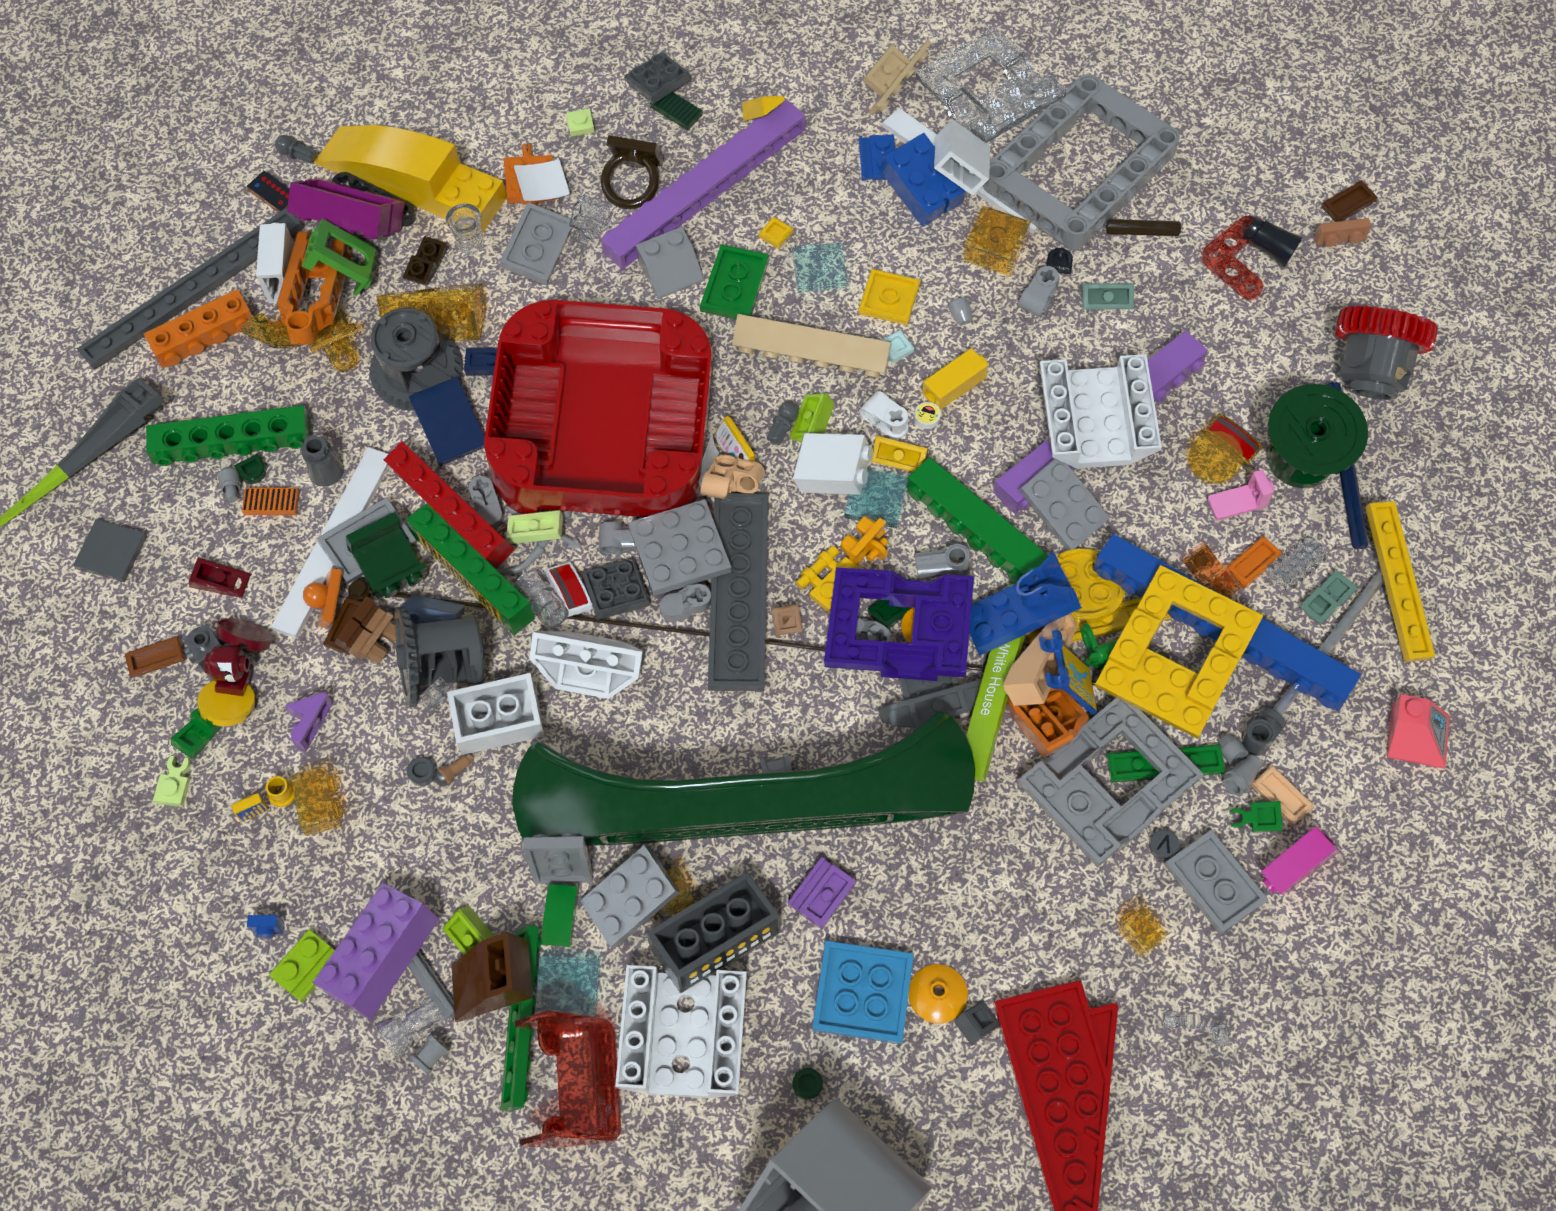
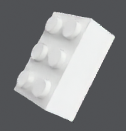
[447,673,545,755]

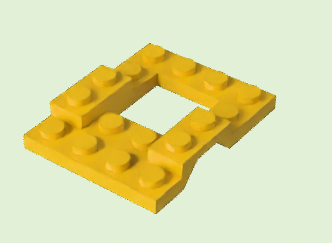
[1095,565,1263,739]

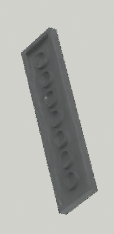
[708,493,768,691]

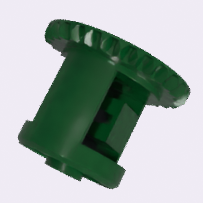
[1267,384,1368,488]

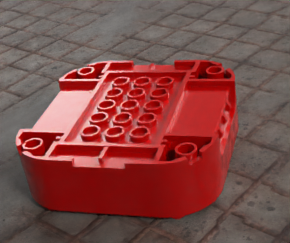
[484,300,711,518]

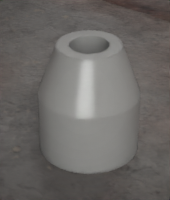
[948,297,972,326]
[1219,734,1249,765]

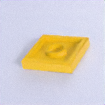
[858,269,921,325]

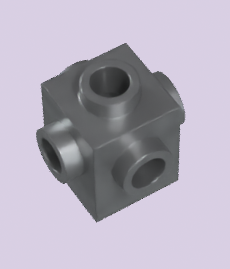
[182,624,226,674]

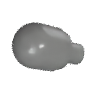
[218,467,241,502]

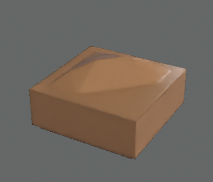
[771,604,803,636]

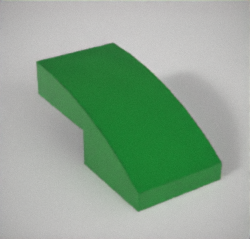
[170,708,222,759]
[541,883,578,947]

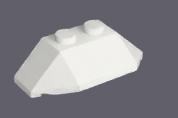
[529,631,643,699]

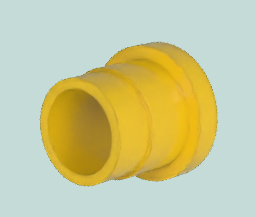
[266,776,297,807]

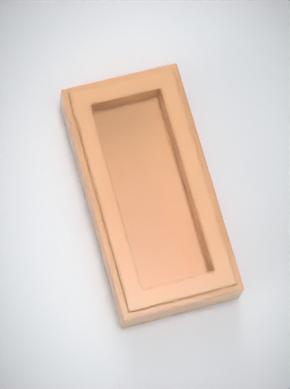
[1252,765,1314,826]

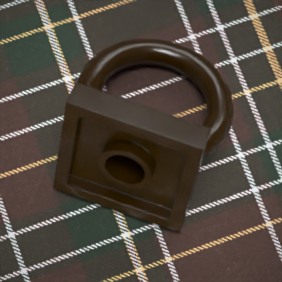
[601,135,664,209]

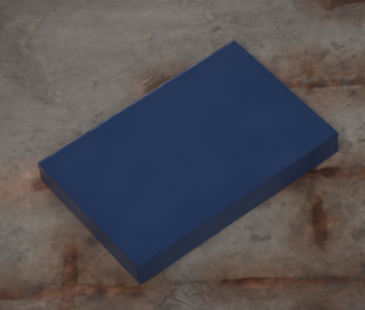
[409,377,485,466]

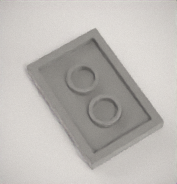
[499,202,574,285]
[1018,458,1110,550]
[317,497,416,585]
[1164,830,1268,935]
[523,834,593,884]
[580,845,680,948]

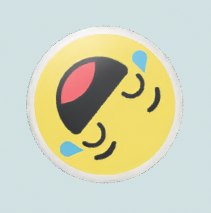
[914,402,941,429]

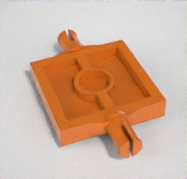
[503,143,557,206]

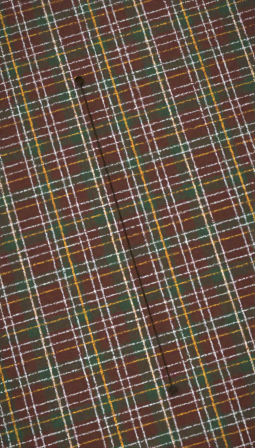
[348,580,1096,685]

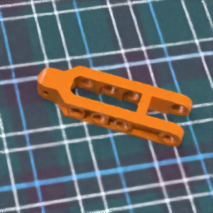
[277,231,352,344]

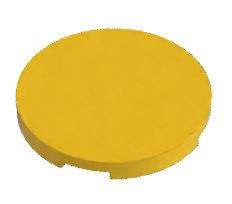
[1057,548,1125,623]

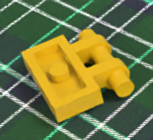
[795,546,861,613]

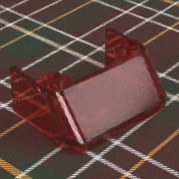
[514,1010,621,1148]

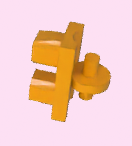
[841,516,889,565]

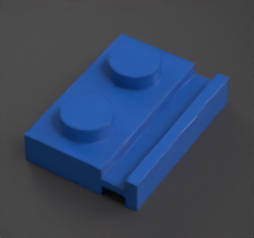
[859,134,895,181]

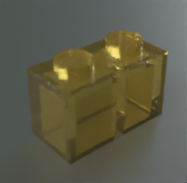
[290,767,343,836]

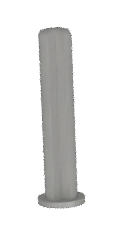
[408,950,454,1019]

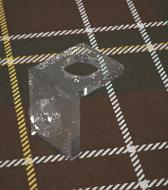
[417,677,449,712]

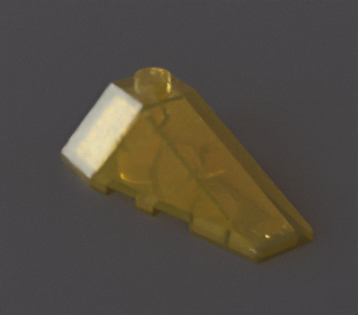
[376,283,486,342]

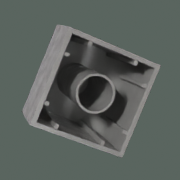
[738,1099,934,1211]

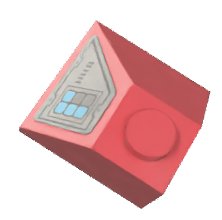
[1387,694,1450,769]

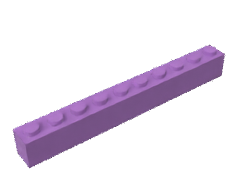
[601,98,805,270]
[993,330,1208,514]

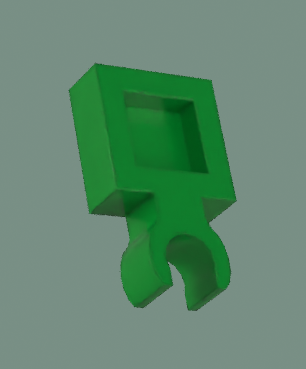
[1230,801,1283,833]

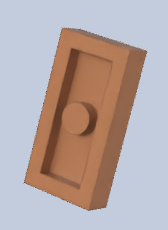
[1314,218,1371,247]

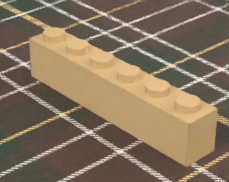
[732,314,892,378]

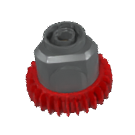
[1335,305,1438,400]

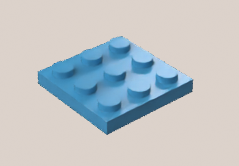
[812,940,914,1045]

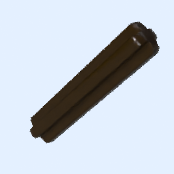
[1106,219,1181,236]

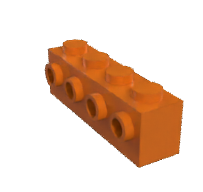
[143,289,256,368]

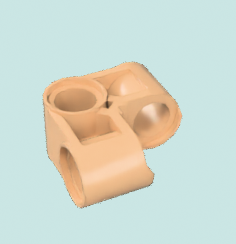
[701,454,765,500]

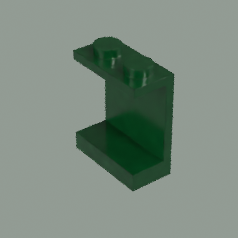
[346,512,427,599]

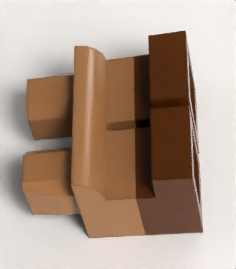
[334,596,396,664]

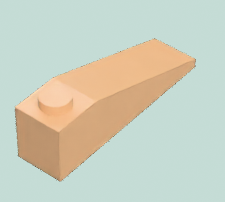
[1003,613,1077,706]

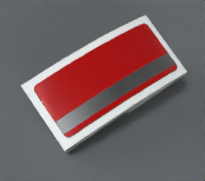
[545,562,593,617]

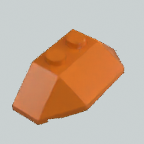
[1006,688,1089,758]

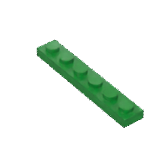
[500,925,541,1112]

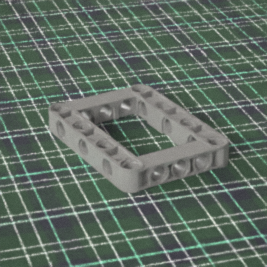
[983,74,1180,250]

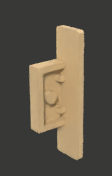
[863,40,931,115]

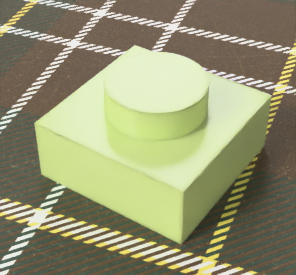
[566,108,595,137]

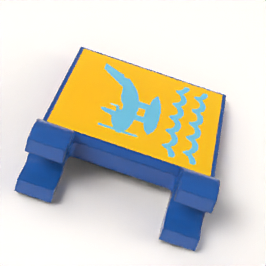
[1039,630,1098,715]

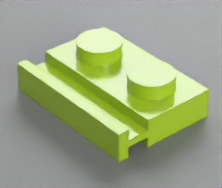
[269,929,335,1003]

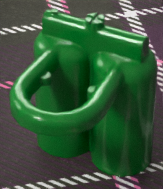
[1080,622,1118,669]

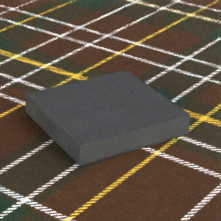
[73,519,147,583]

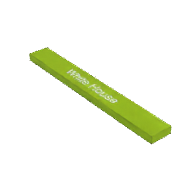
[966,584,1025,782]

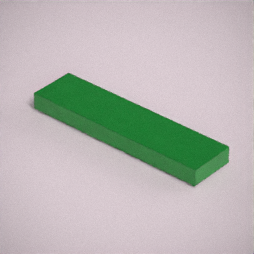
[1106,744,1225,783]

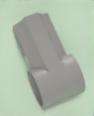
[599,522,637,556]
[915,544,969,578]

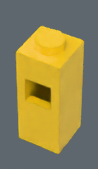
[922,348,988,410]

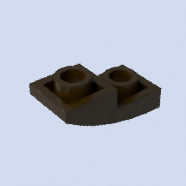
[403,236,449,286]

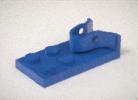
[970,552,1082,655]

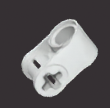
[859,391,909,439]

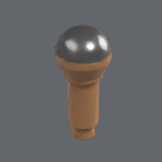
[434,754,474,787]

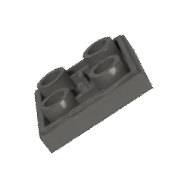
[624,52,691,104]
[581,557,650,620]

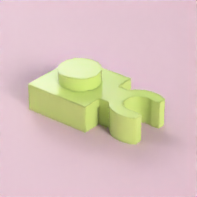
[153,756,191,807]

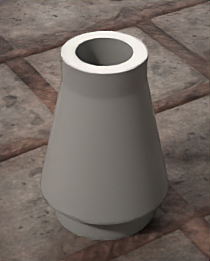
[1223,755,1262,796]

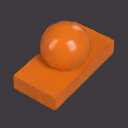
[303,568,342,627]

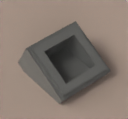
[954,1001,1000,1046]

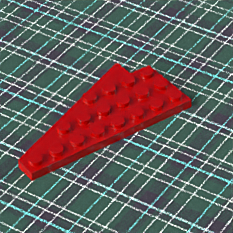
[993,980,1118,1211]

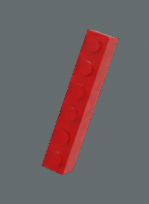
[383,441,516,569]

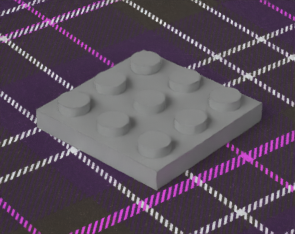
[628,499,732,596]

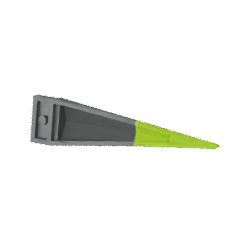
[0,377,164,527]

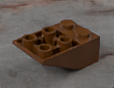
[451,932,533,1022]

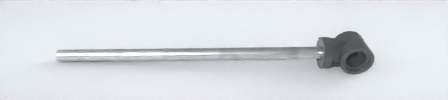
[1242,568,1384,756]

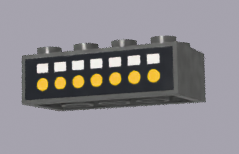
[646,872,781,994]

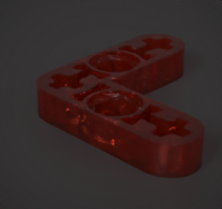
[1201,215,1263,300]

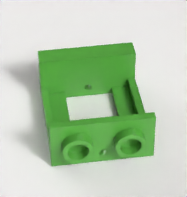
[302,219,377,296]

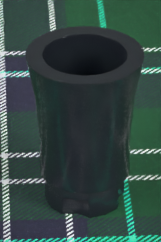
[1243,216,1303,268]

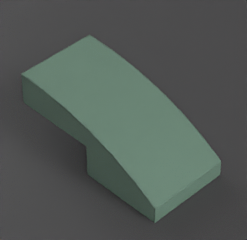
[1299,570,1358,625]

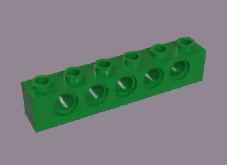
[146,405,311,466]

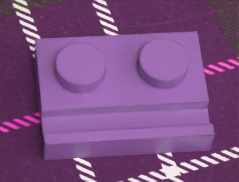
[788,857,856,930]

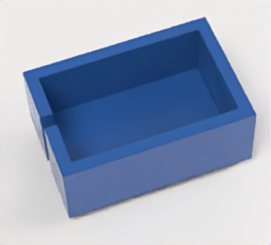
[880,133,967,227]

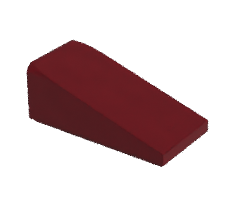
[189,557,251,598]

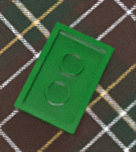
[700,244,769,320]

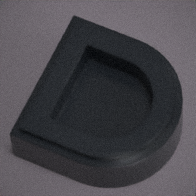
[1046,248,1073,275]

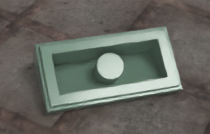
[1081,283,1134,309]

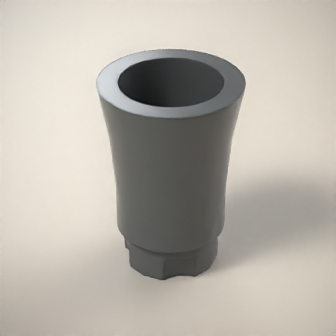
[301,435,344,487]

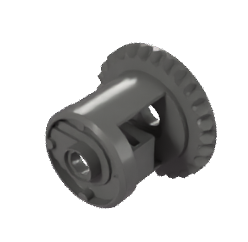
[369,308,463,411]
[395,606,485,708]

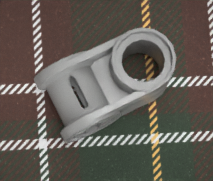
[1018,266,1059,318]

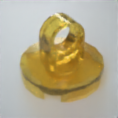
[307,323,359,373]

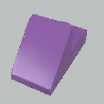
[285,692,333,752]

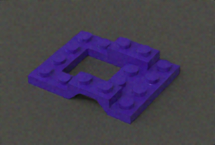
[824,567,974,681]

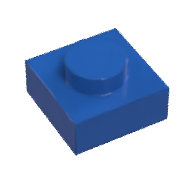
[247,915,284,938]

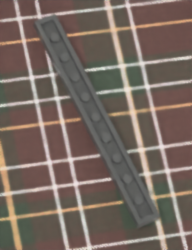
[77,207,303,370]

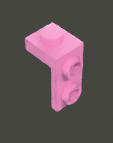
[1207,470,1274,521]

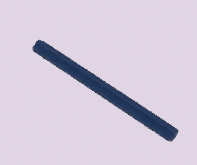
[1327,382,1368,549]

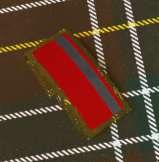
[1201,413,1263,467]

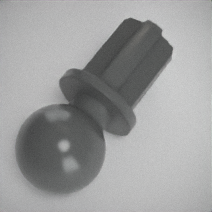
[275,135,317,164]
[767,401,799,445]

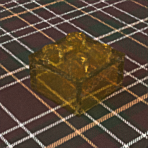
[963,206,1031,277]

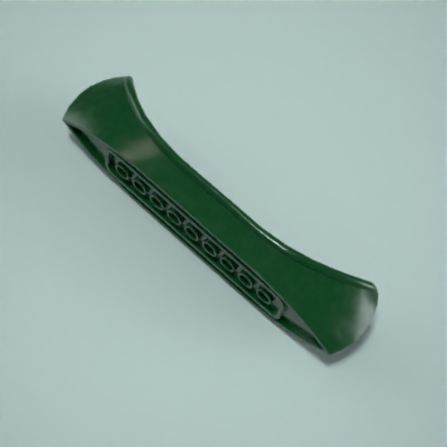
[512,711,976,846]

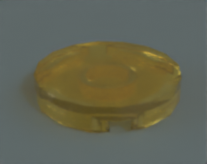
[1189,431,1243,484]

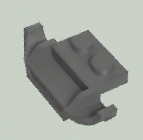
[878,676,982,728]

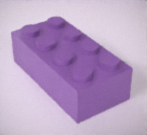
[312,883,440,1020]

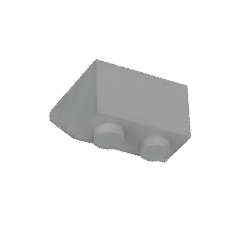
[636,227,704,299]

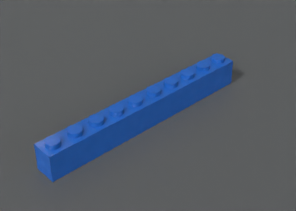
[1093,533,1362,712]

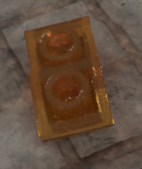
[1182,544,1242,598]

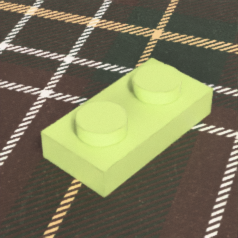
[506,510,563,544]

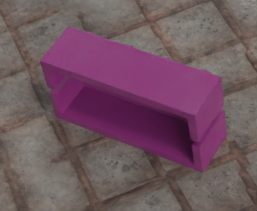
[287,178,405,239]

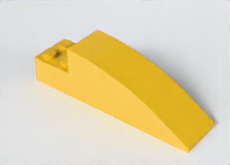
[314,125,507,234]

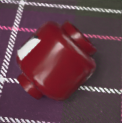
[205,646,250,682]

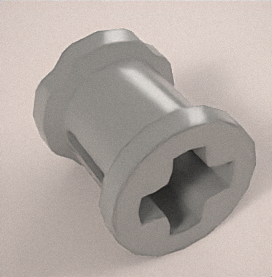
[760,753,792,773]
[409,1034,449,1075]

